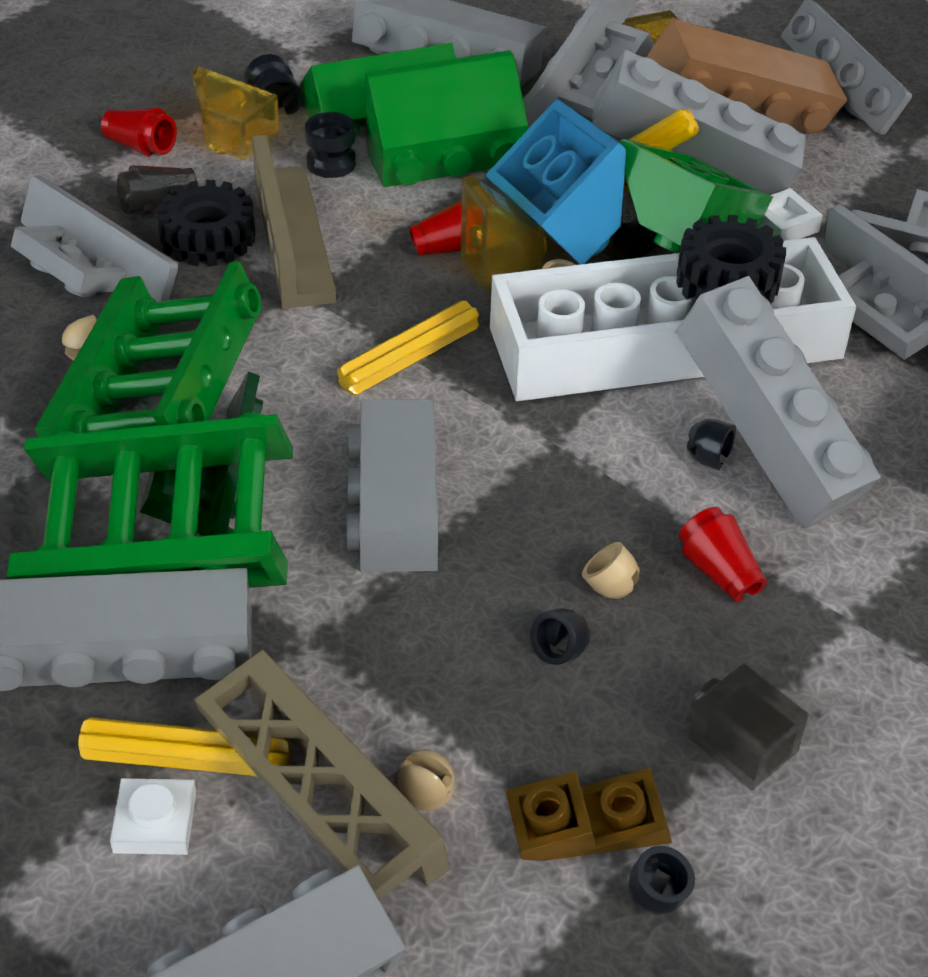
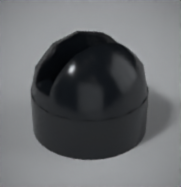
[687,418,736,470]
[530,608,590,665]
[629,846,695,915]

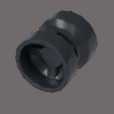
[244,54,302,119]
[305,112,356,178]

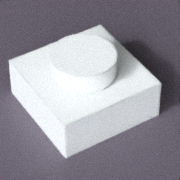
[758,188,823,241]
[110,778,196,855]

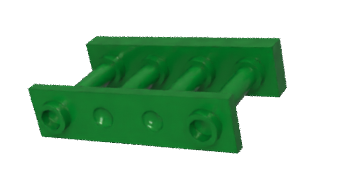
[35,261,262,437]
[6,413,293,588]

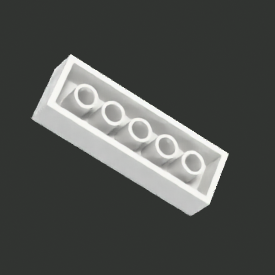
[490,237,856,401]

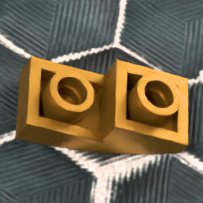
[506,768,672,861]

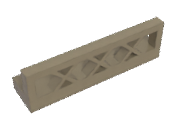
[252,135,336,309]
[194,650,450,901]

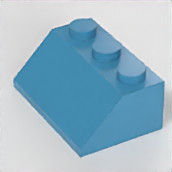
[485,98,626,265]

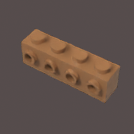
[647,18,847,134]

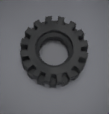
[157,180,256,267]
[676,215,786,304]

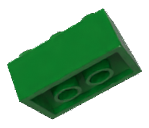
[299,43,456,135]
[366,50,528,187]
[620,138,773,253]

